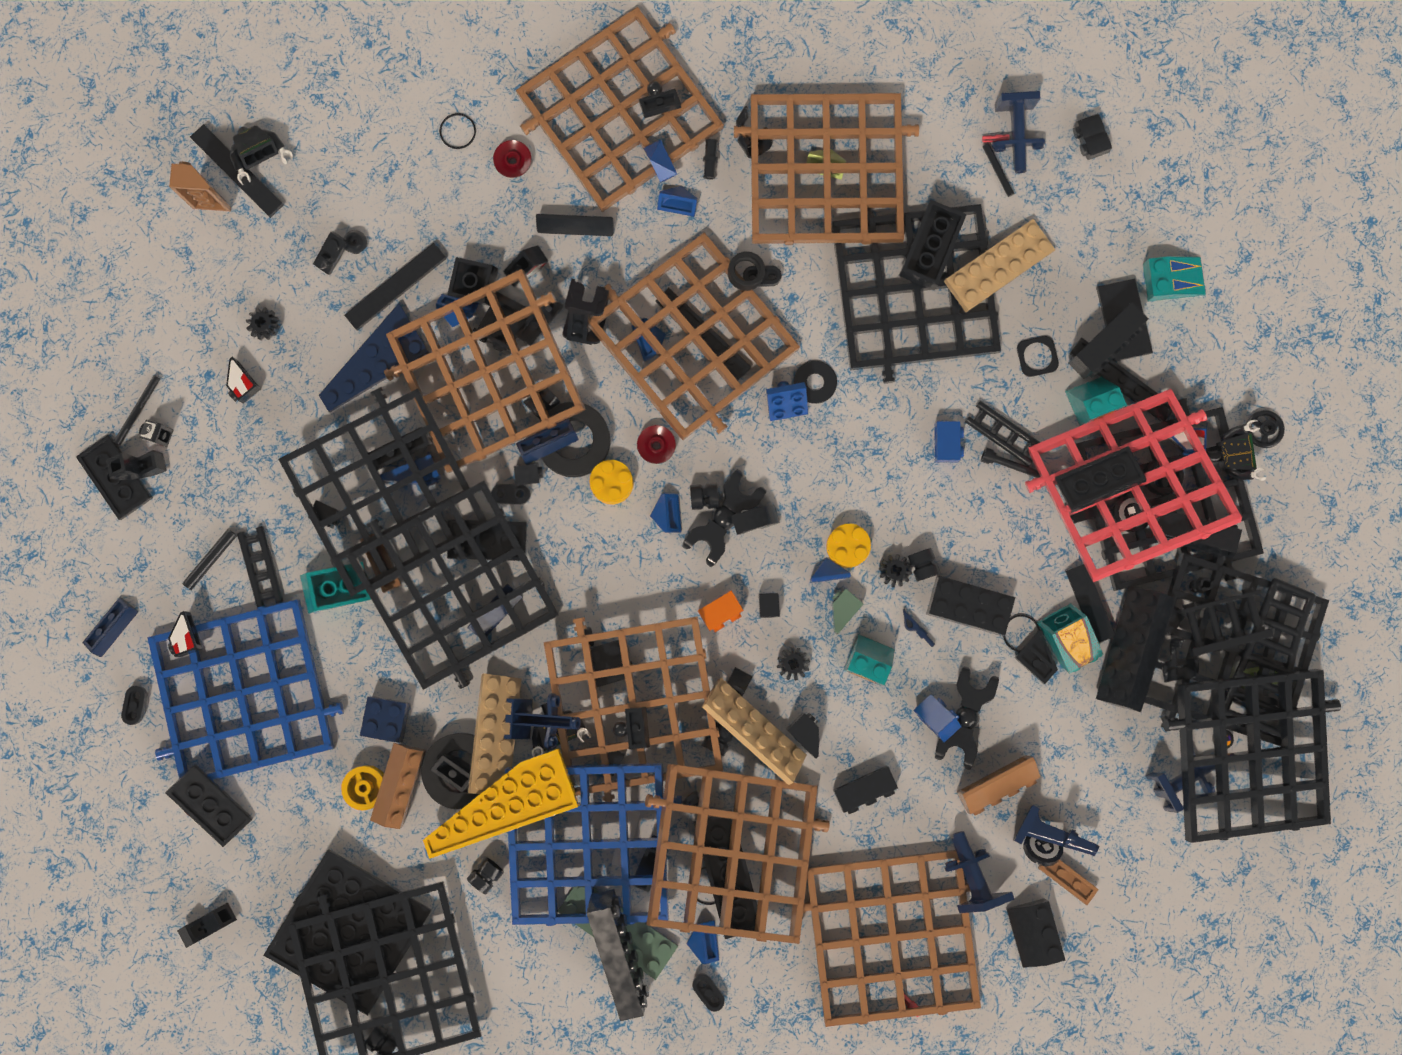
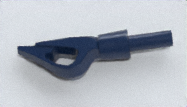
[903,609,935,647]

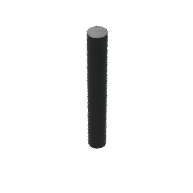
[982,143,1015,197]

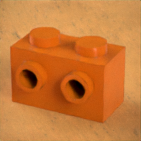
[698,590,744,632]

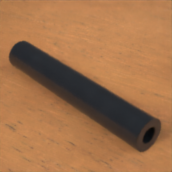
[182,529,237,591]

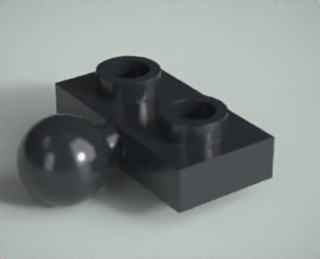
[639,81,681,118]
[613,707,650,749]

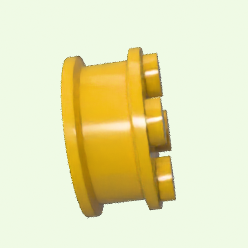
[589,460,633,505]
[826,524,871,568]
[341,765,384,811]

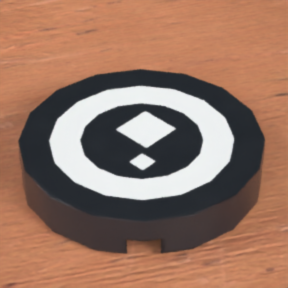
[1112,493,1152,533]
[1023,836,1063,867]

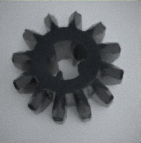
[246,307,280,341]
[878,554,912,588]
[777,647,810,681]

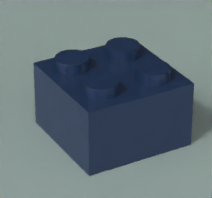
[360,696,410,743]

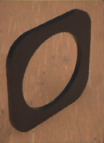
[1017,336,1059,377]

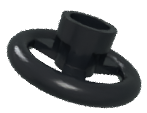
[1246,410,1285,448]

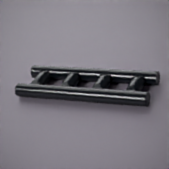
[965,401,1040,466]
[237,526,284,608]

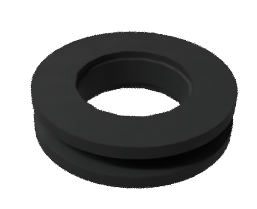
[537,402,610,477]
[421,733,479,809]

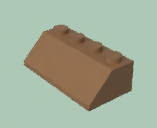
[169,161,231,212]
[370,743,426,829]
[957,755,1040,815]

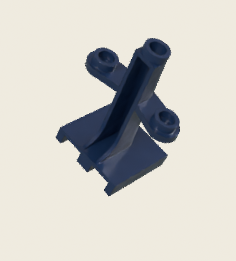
[992,91,1046,174]
[504,693,581,750]
[1146,750,1215,813]
[1013,805,1100,856]
[944,831,1014,913]

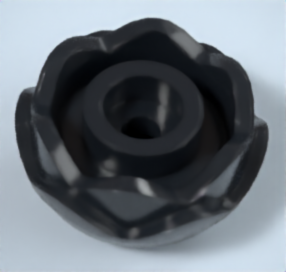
[344,230,367,254]

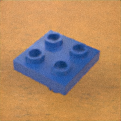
[766,381,808,421]

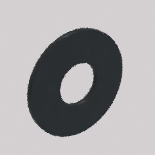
[794,361,837,404]

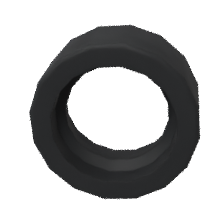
[728,251,765,291]
[1144,457,1184,495]

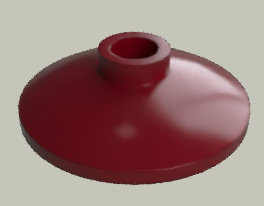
[493,140,532,178]
[637,425,676,464]

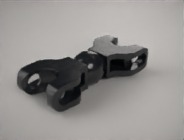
[682,469,766,567]
[935,666,999,770]

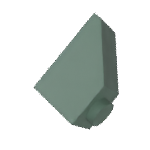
[832,589,863,634]

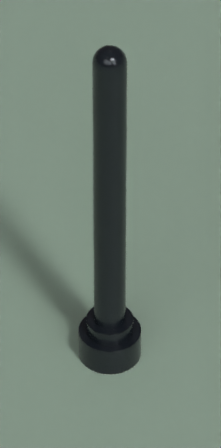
[981,447,1058,486]

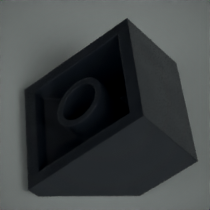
[447,257,499,306]
[786,713,819,759]

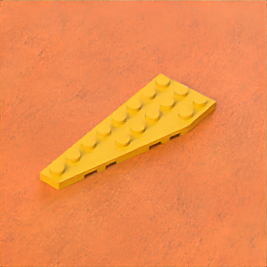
[423,748,580,859]

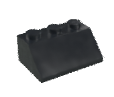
[1006,898,1066,968]

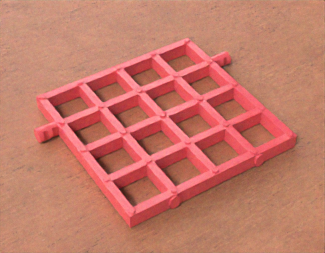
[1025,389,1242,582]

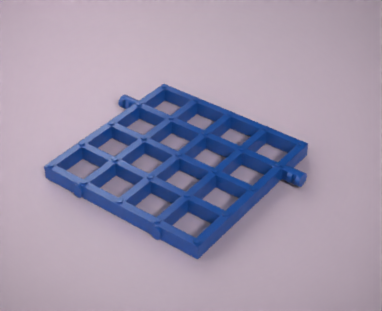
[147,600,344,780]
[505,763,682,926]

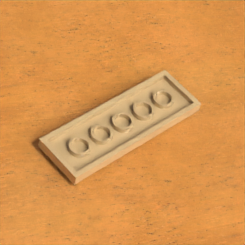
[944,219,1055,312]
[468,673,522,795]
[702,678,807,785]

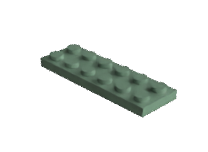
[558,886,678,980]

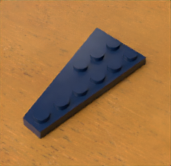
[319,303,429,412]

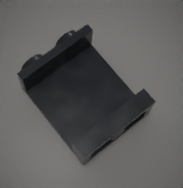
[473,291,529,352]

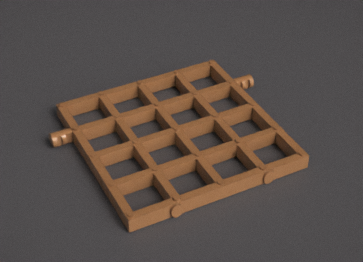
[516,7,724,212]
[734,93,919,245]
[589,232,800,440]
[384,269,586,473]
[544,616,723,802]
[645,764,830,944]
[792,850,981,1027]

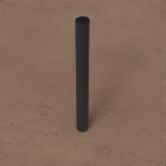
[113,375,160,445]

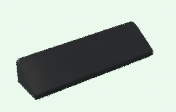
[536,214,614,236]
[1065,564,1115,643]

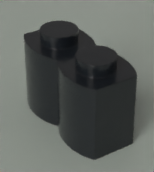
[1073,114,1112,160]

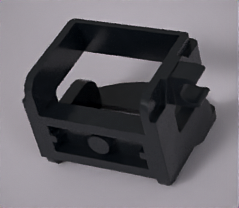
[562,278,609,345]

